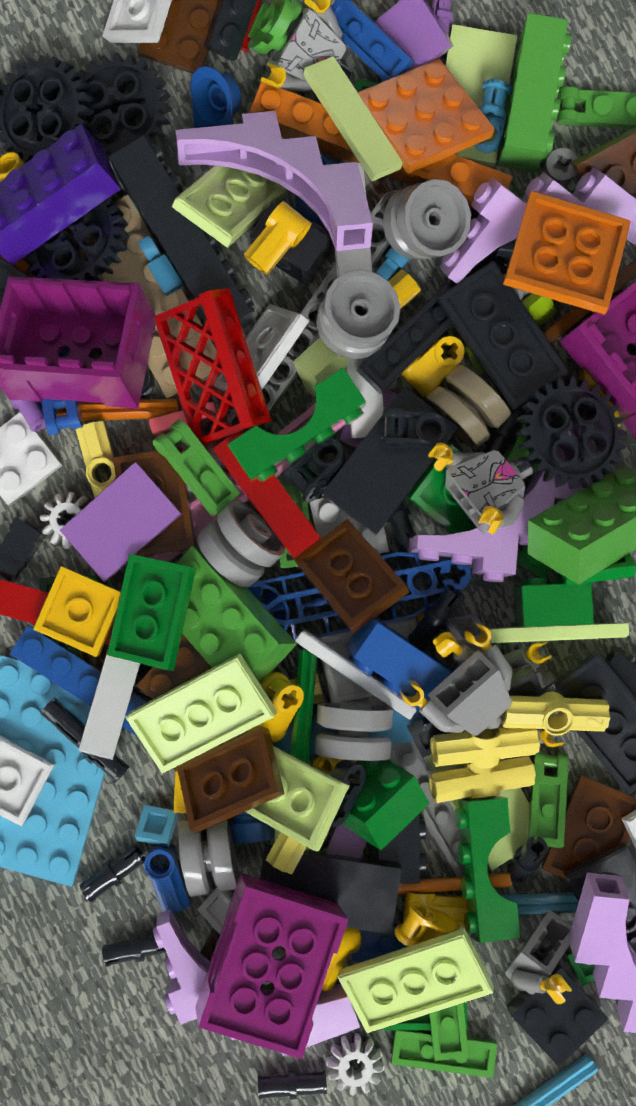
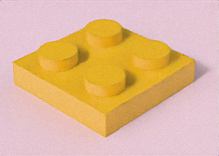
[33,566,121,657]

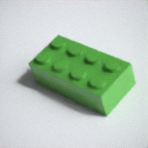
[497,13,572,173]
[528,466,636,584]
[176,546,297,684]

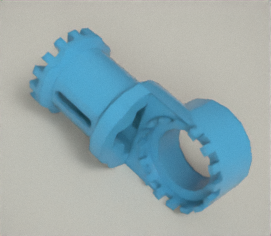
[474,78,512,153]

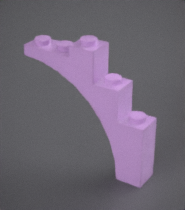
[176,111,373,251]
[440,167,636,284]
[408,420,592,582]
[569,873,636,1033]
[153,909,360,1056]

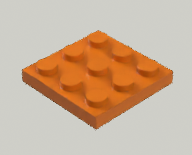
[357,59,495,174]
[503,191,631,315]

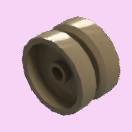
[424,364,511,450]

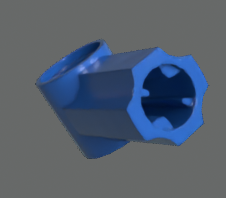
[144,845,191,914]

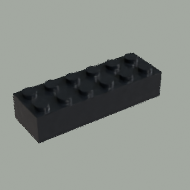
[108,135,255,329]

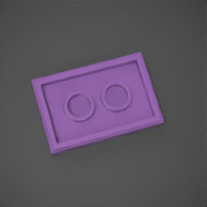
[60,462,182,582]

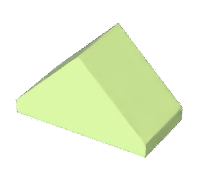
[293,338,349,398]

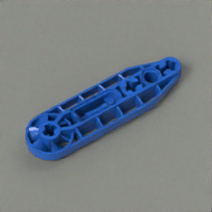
[248,552,471,643]

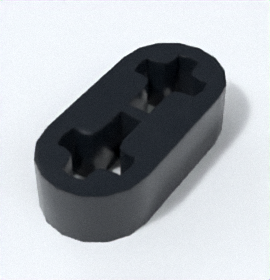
[330,759,366,827]

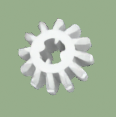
[40,492,88,549]
[326,1033,384,1096]

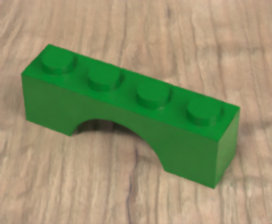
[227,367,366,483]
[455,795,520,943]

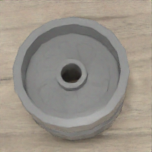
[383,179,471,260]
[316,270,400,359]
[197,500,285,588]
[315,702,393,761]
[178,819,239,897]

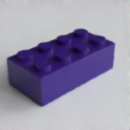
[0,123,121,265]

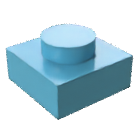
[135,805,178,847]

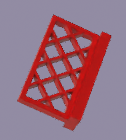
[153,289,271,445]

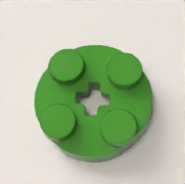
[248,0,303,55]

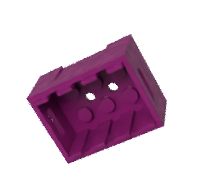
[0,276,156,409]
[560,282,636,439]
[195,873,349,1059]

